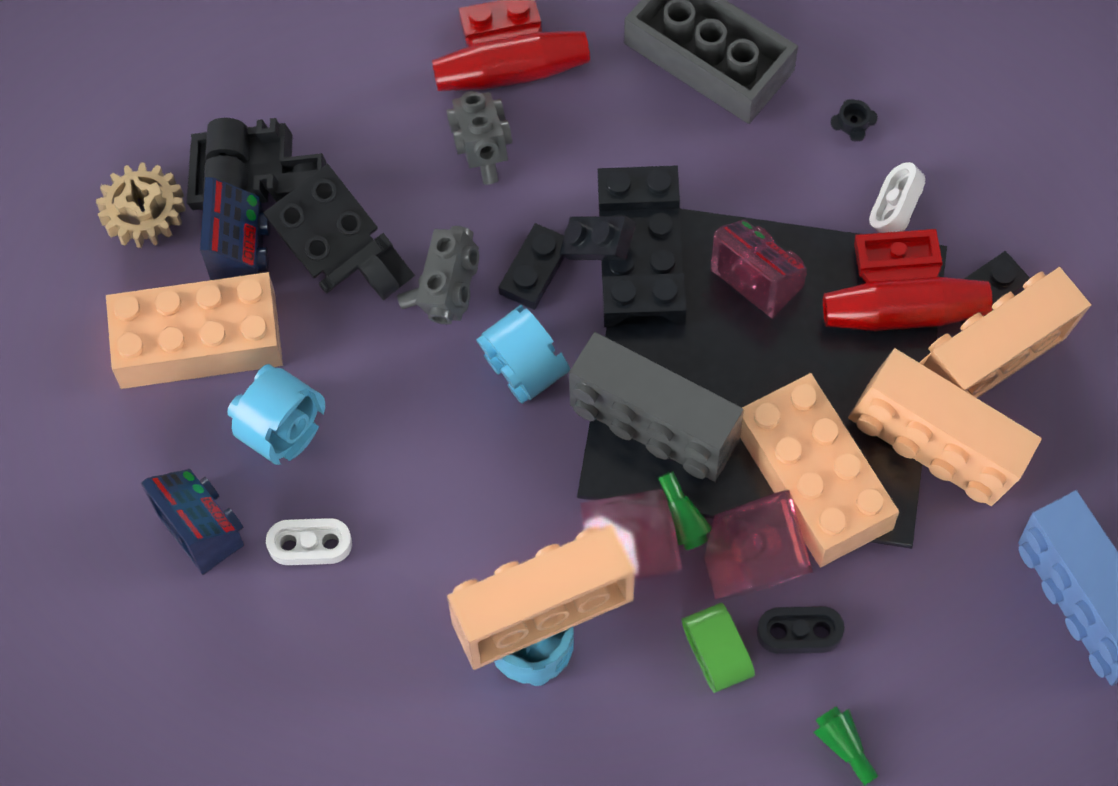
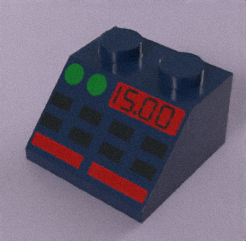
[200,177,271,280]
[141,469,244,575]

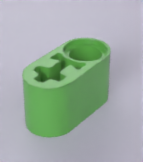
[681,602,755,693]

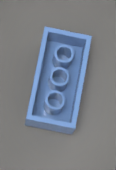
[1018,490,1118,687]

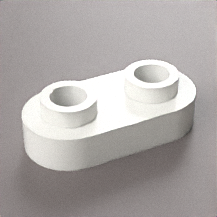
[869,162,925,233]
[266,518,352,565]

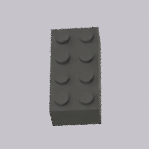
[624,0,798,124]
[569,331,744,482]

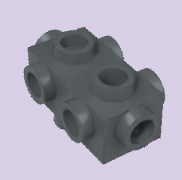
[446,91,512,184]
[397,226,479,325]

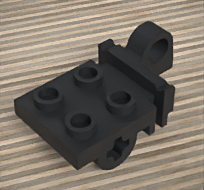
[187,118,327,211]
[264,163,415,301]

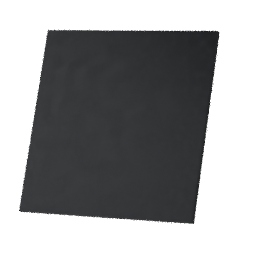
[577,208,947,549]

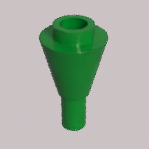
[658,471,713,550]
[813,706,878,786]

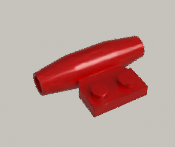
[432,0,590,91]
[823,229,993,331]

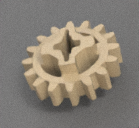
[96,163,186,248]

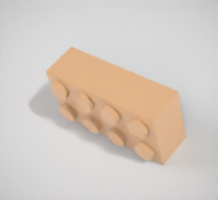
[920,267,1091,398]
[106,272,283,389]
[848,348,1042,507]
[740,373,899,568]
[447,524,635,670]

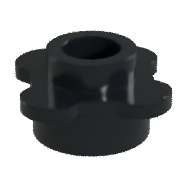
[831,99,878,142]

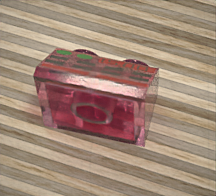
[711,219,807,319]

